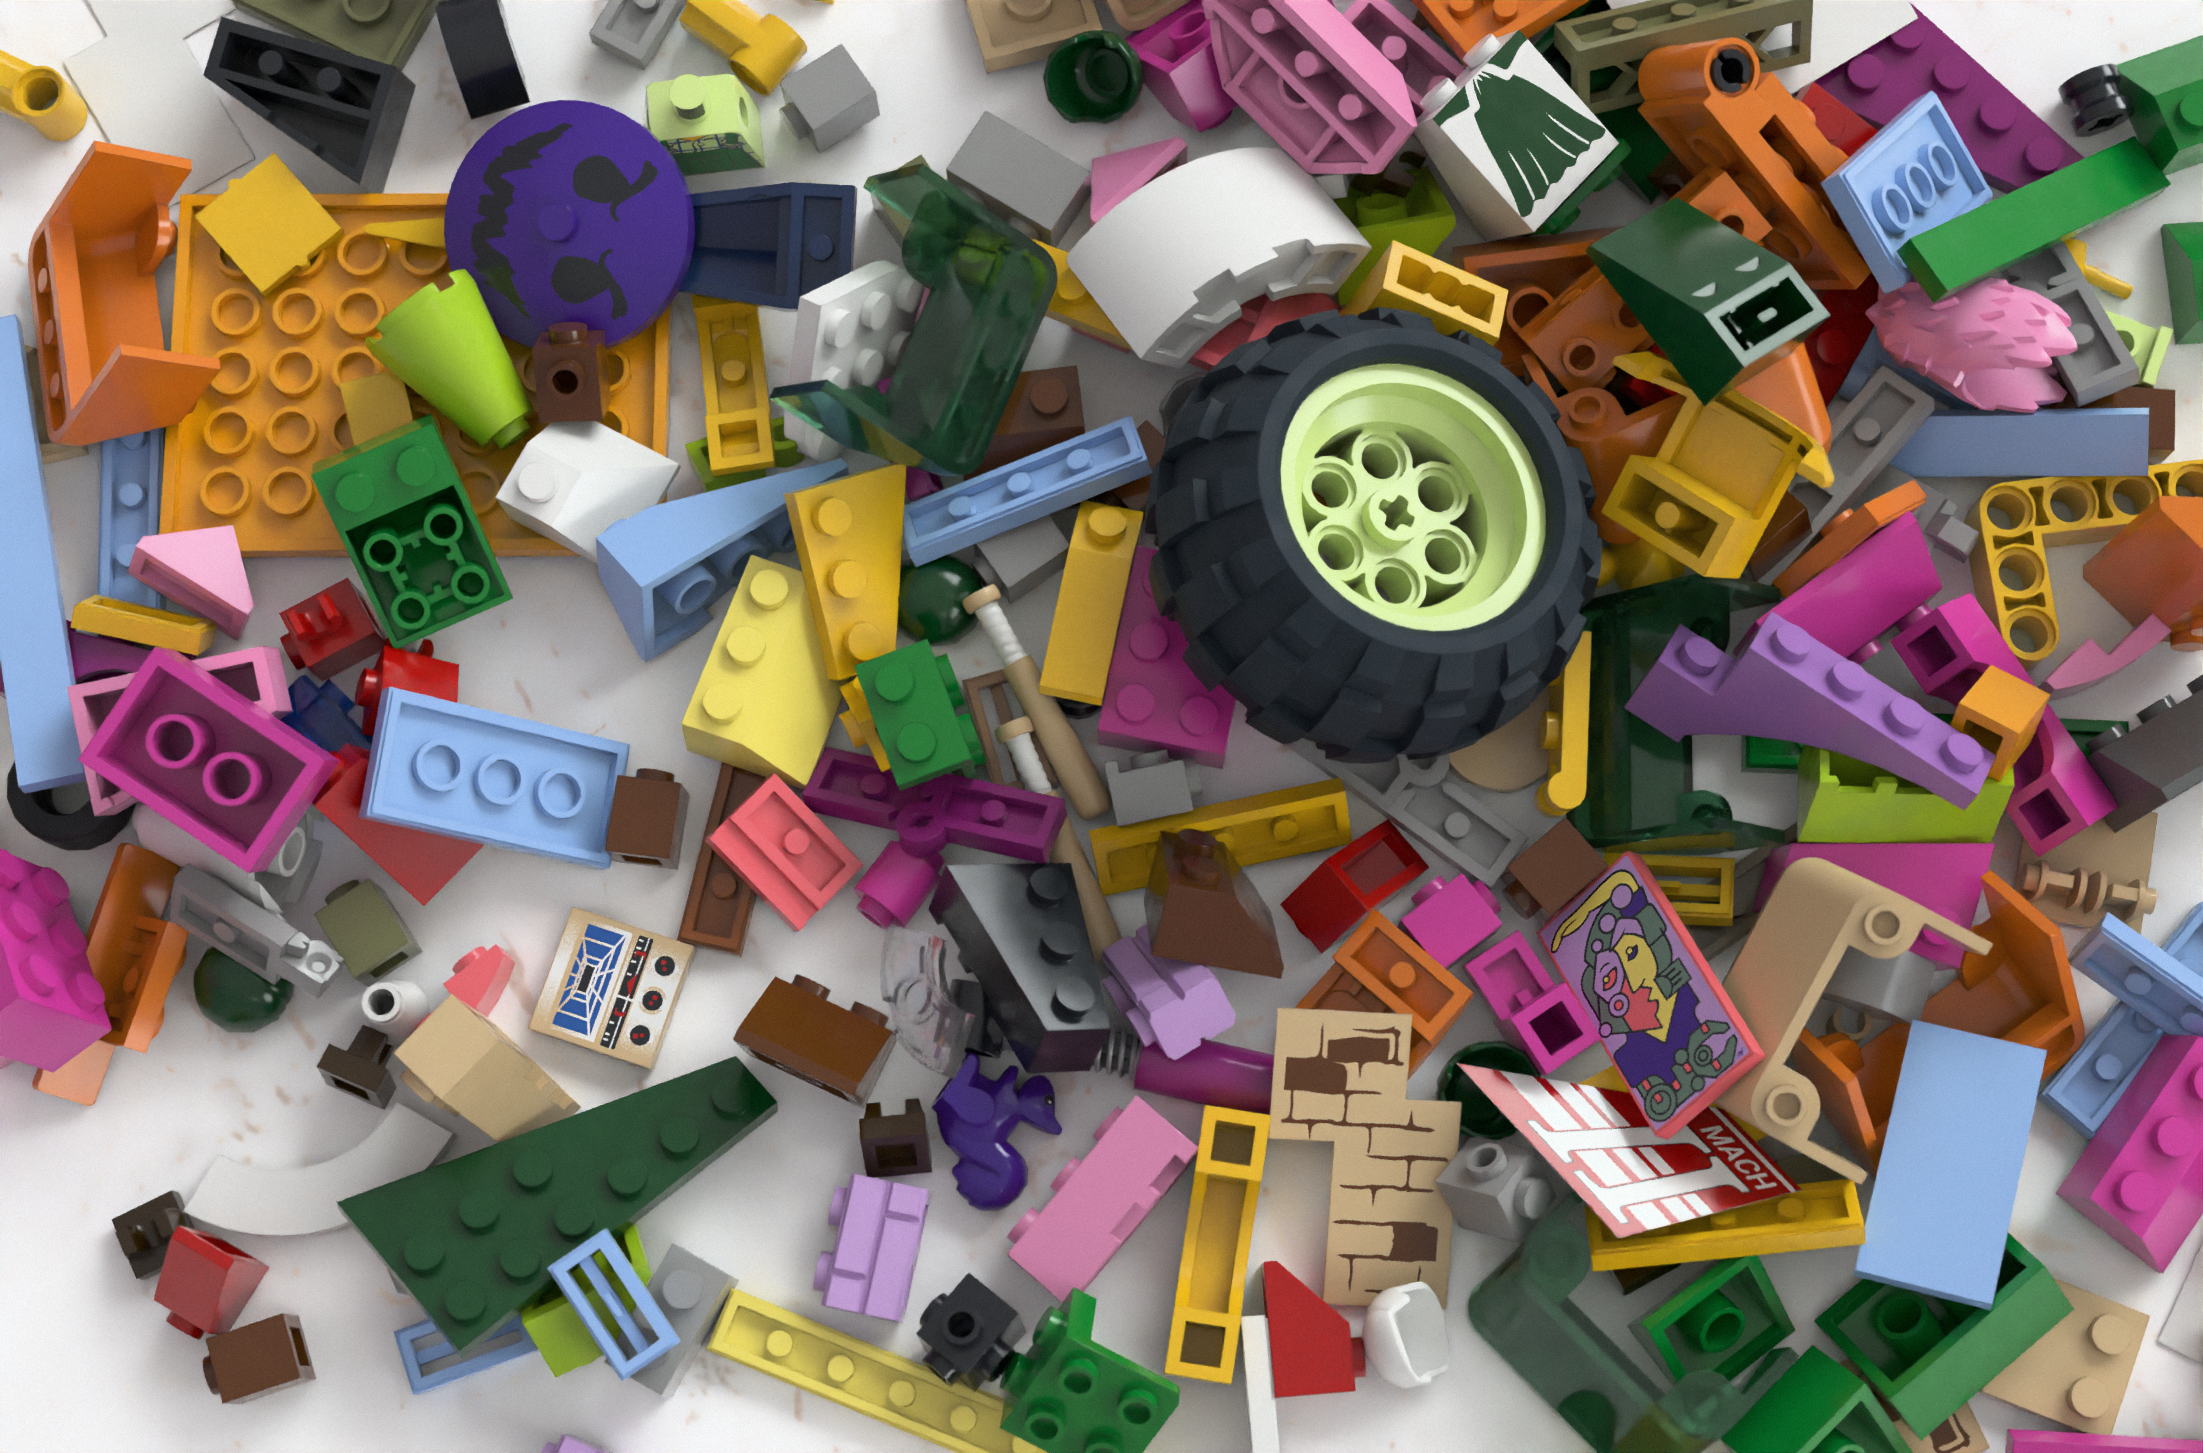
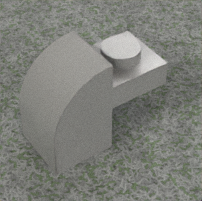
[1820,945,1936,1026]

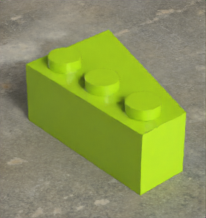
[1797,744,2015,843]

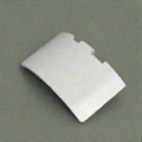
[1067,147,1372,369]

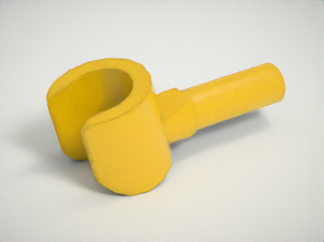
[2064,238,2133,300]

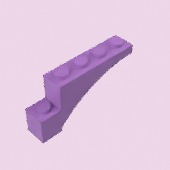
[1624,611,1996,810]

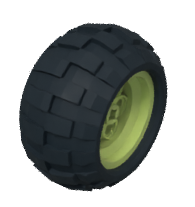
[1144,307,1602,764]

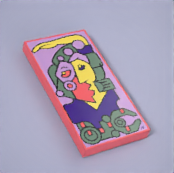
[1536,850,1766,1140]

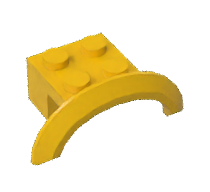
[1601,351,1834,579]

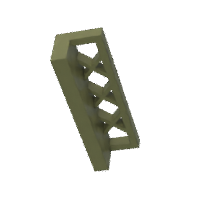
[1554,0,1813,114]

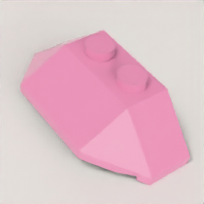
[1202,0,1418,174]

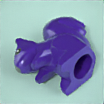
[931,1052,1063,1211]

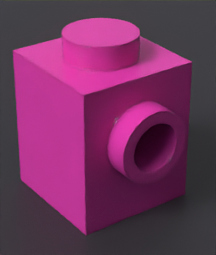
[1397,873,1502,970]

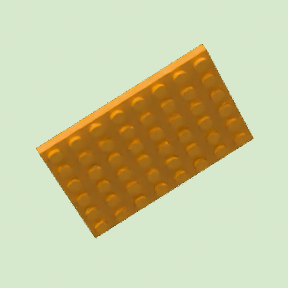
[159,193,673,557]

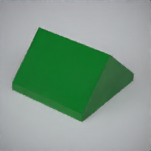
[1627,1255,1796,1410]

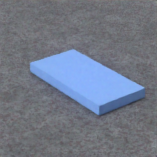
[1820,91,1993,295]
[359,687,630,870]
[1854,1019,2047,1310]

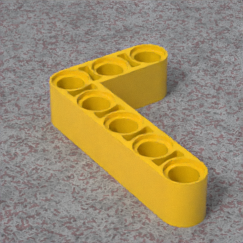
[1964,459,2203,672]

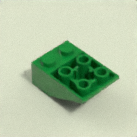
[311,413,513,649]

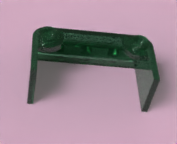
[769,163,1057,477]
[1566,573,1785,855]
[1465,1187,1800,1453]

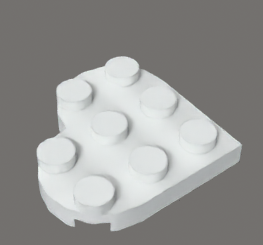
[784,260,926,463]

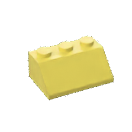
[681,555,852,790]

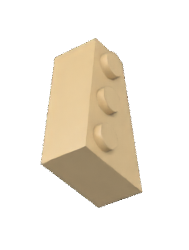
[393,993,581,1143]

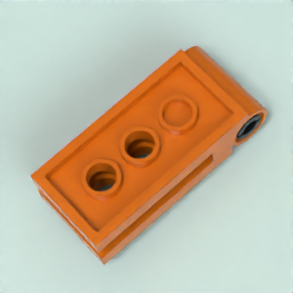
[1637,37,1871,290]

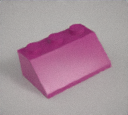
[1124,0,1335,133]
[1732,511,1942,666]
[2055,1035,2203,1273]

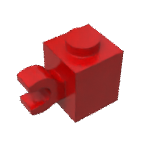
[279,577,386,682]
[354,636,459,736]

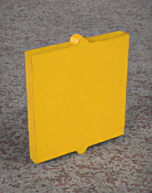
[194,153,344,297]

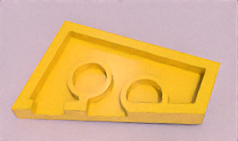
[783,462,907,680]

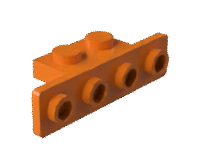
[32,843,189,1106]

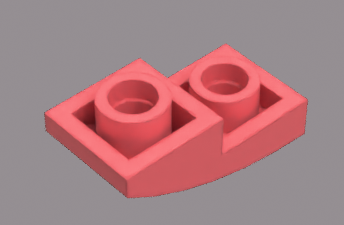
[414,944,515,1030]

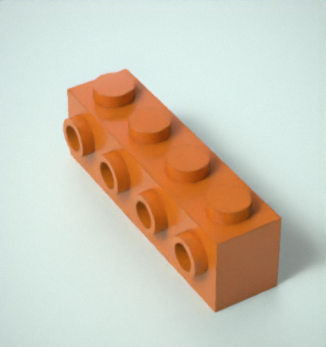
[1516,163,1773,393]

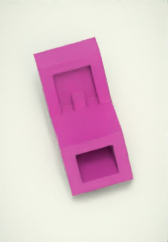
[1461,930,1602,1075]

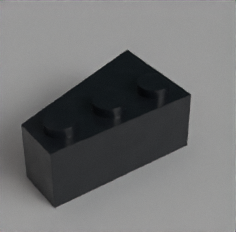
[203,17,416,193]
[928,863,1111,1073]

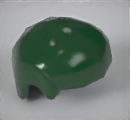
[1043,30,1145,124]
[897,554,983,647]
[193,946,295,1032]
[1435,1041,1541,1140]

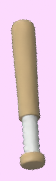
[962,584,1113,820]
[994,716,1122,963]

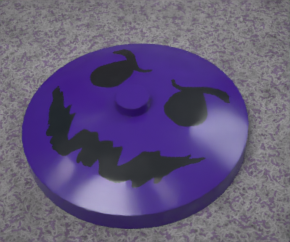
[444,100,695,349]

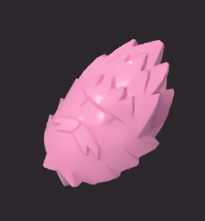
[1865,276,2078,414]

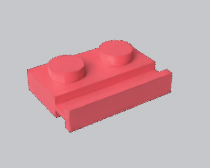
[704,773,863,932]

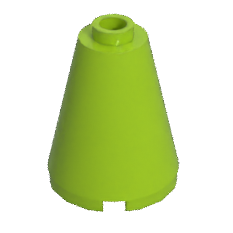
[364,269,534,451]

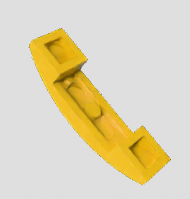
[691,295,775,476]

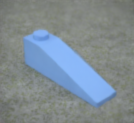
[596,458,849,663]

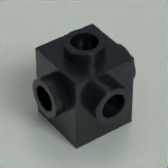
[916,1272,1027,1392]

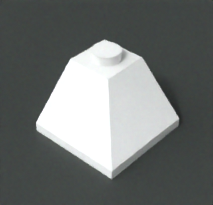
[495,421,681,564]

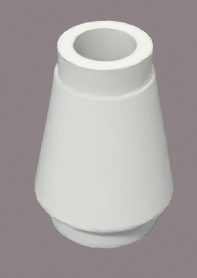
[361,980,430,1044]

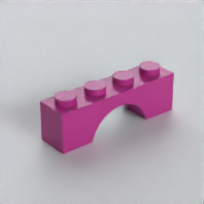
[1890,592,2120,858]

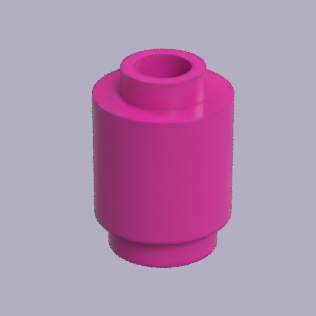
[853,840,946,931]

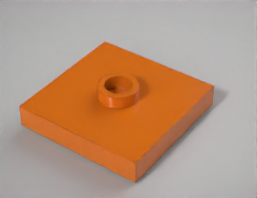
[1772,479,1928,599]

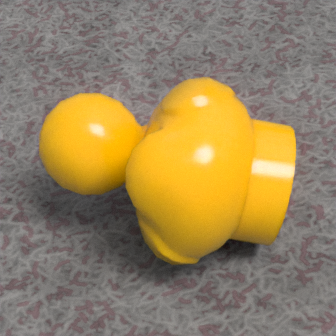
[1596,539,1685,605]

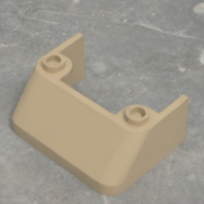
[1713,857,1993,1185]

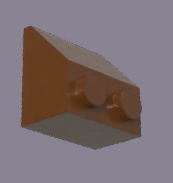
[952,365,1092,511]
[1143,829,1284,979]
[733,974,897,1109]

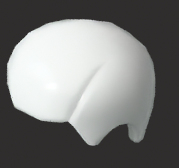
[1361,1282,1449,1389]

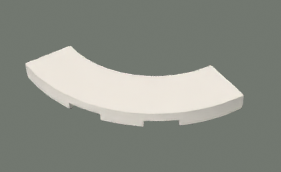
[183,1102,457,1237]

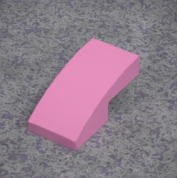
[2037,613,2171,702]

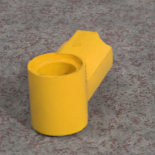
[679,0,808,97]
[0,50,87,142]

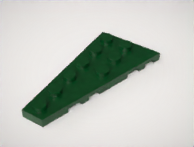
[337,1056,778,1359]

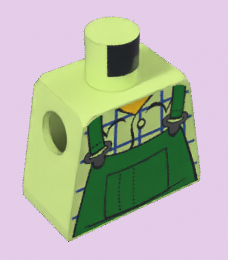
[644,74,765,177]

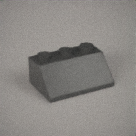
[2086,675,2203,833]

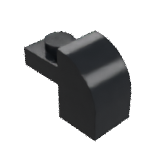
[435,0,530,120]

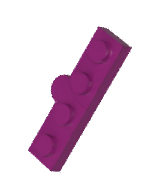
[802,747,1067,864]

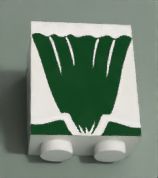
[1414,30,1619,242]

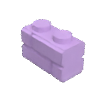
[1101,924,1236,1060]
[813,1174,931,1323]

